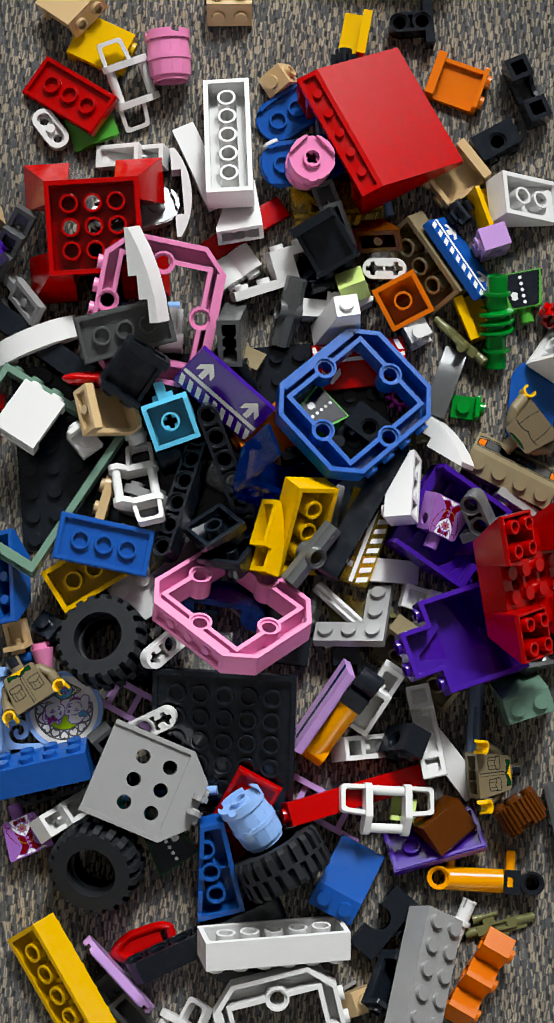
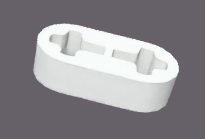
[362,258,407,280]

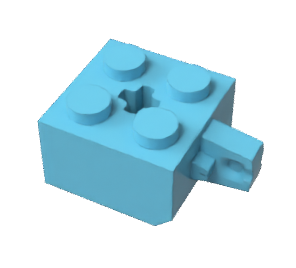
[141,380,202,452]

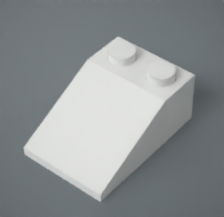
[486,170,554,227]

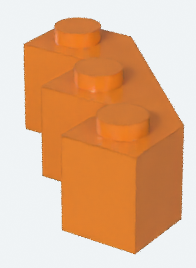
[444,926,516,1023]

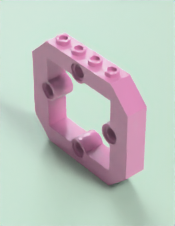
[87,234,226,387]
[152,551,312,676]

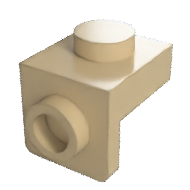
[258,63,297,99]
[2,617,33,655]

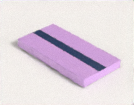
[295,658,355,754]

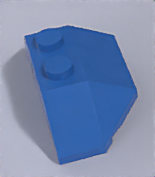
[0,528,31,625]

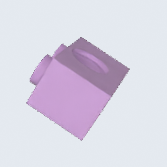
[471,221,512,262]

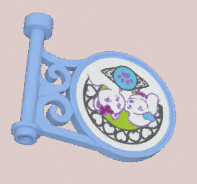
[0,667,104,754]

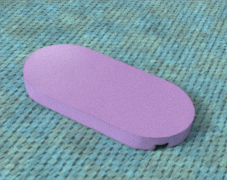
[83,935,155,1013]

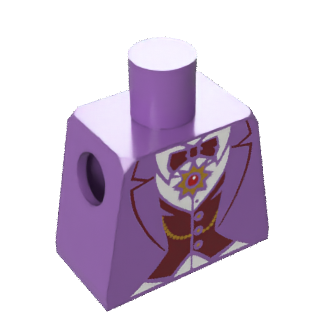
[417,491,466,551]
[2,802,55,863]

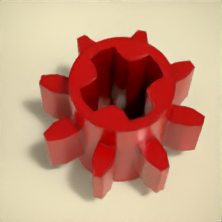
[538,302,554,330]

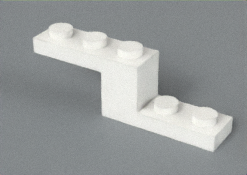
[229,239,304,302]

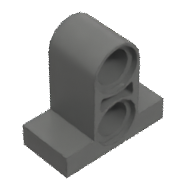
[459,488,508,544]

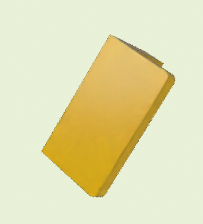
[339,9,373,58]
[466,186,493,229]
[453,295,487,344]

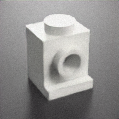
[401,316,432,351]

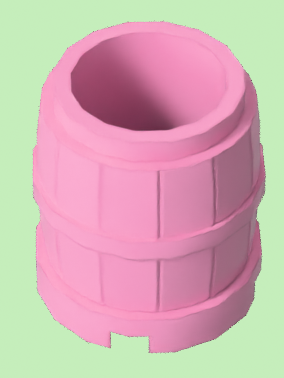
[144,27,192,86]
[285,135,335,191]

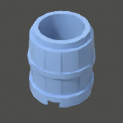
[218,783,283,853]

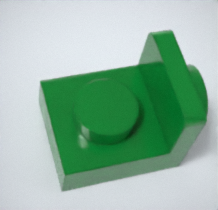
[449,395,485,422]

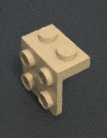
[206,0,252,26]

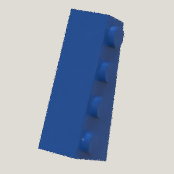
[196,813,245,922]

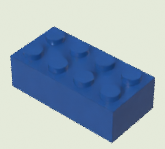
[0,736,94,800]

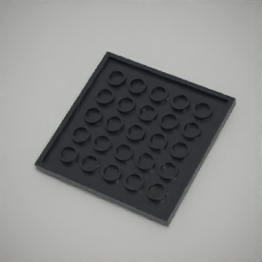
[150,667,298,816]

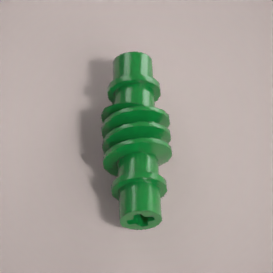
[478,274,514,370]

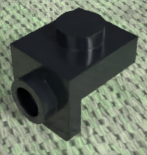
[30,609,62,648]

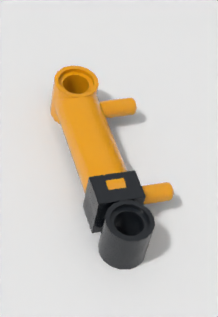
[301,666,385,767]
[425,850,545,896]

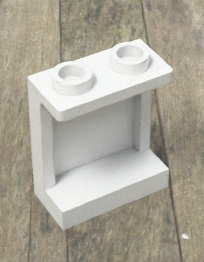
[0,379,65,456]

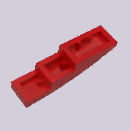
[200,197,290,260]

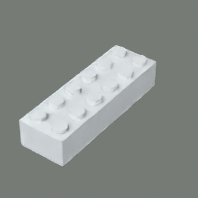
[203,78,255,209]
[197,915,351,974]

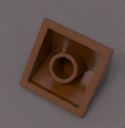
[411,795,477,858]

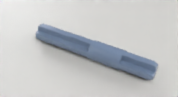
[466,684,484,752]

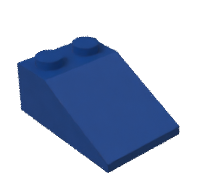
[308,834,385,925]

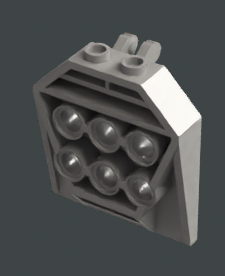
[78,719,210,843]

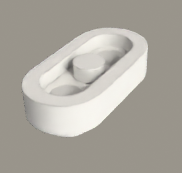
[32,109,70,151]

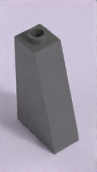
[216,302,249,367]

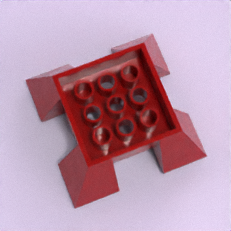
[23,157,171,304]
[473,502,554,664]

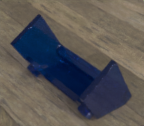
[232,424,342,507]
[165,580,267,645]

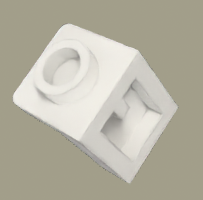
[67,420,103,460]

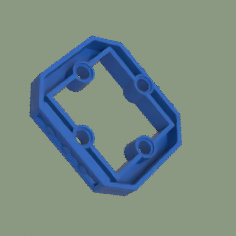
[275,328,431,481]

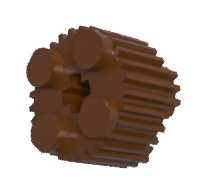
[493,785,547,838]

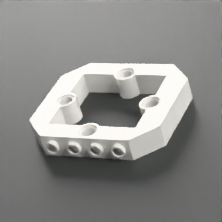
[213,964,351,1023]

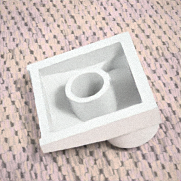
[107,567,155,620]

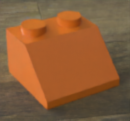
[372,269,435,332]

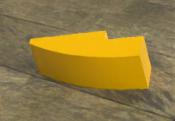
[249,499,285,577]

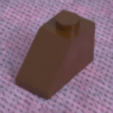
[354,219,403,253]

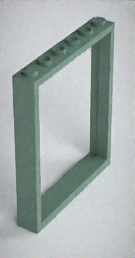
[0,362,125,579]

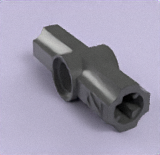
[269,275,307,348]
[281,520,341,590]

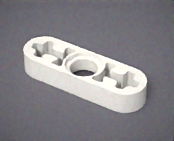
[140,631,185,669]
[128,705,178,735]

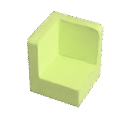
[334,266,371,301]
[388,796,417,823]

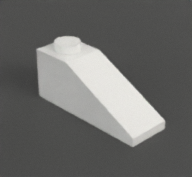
[381,450,422,526]
[331,733,385,763]

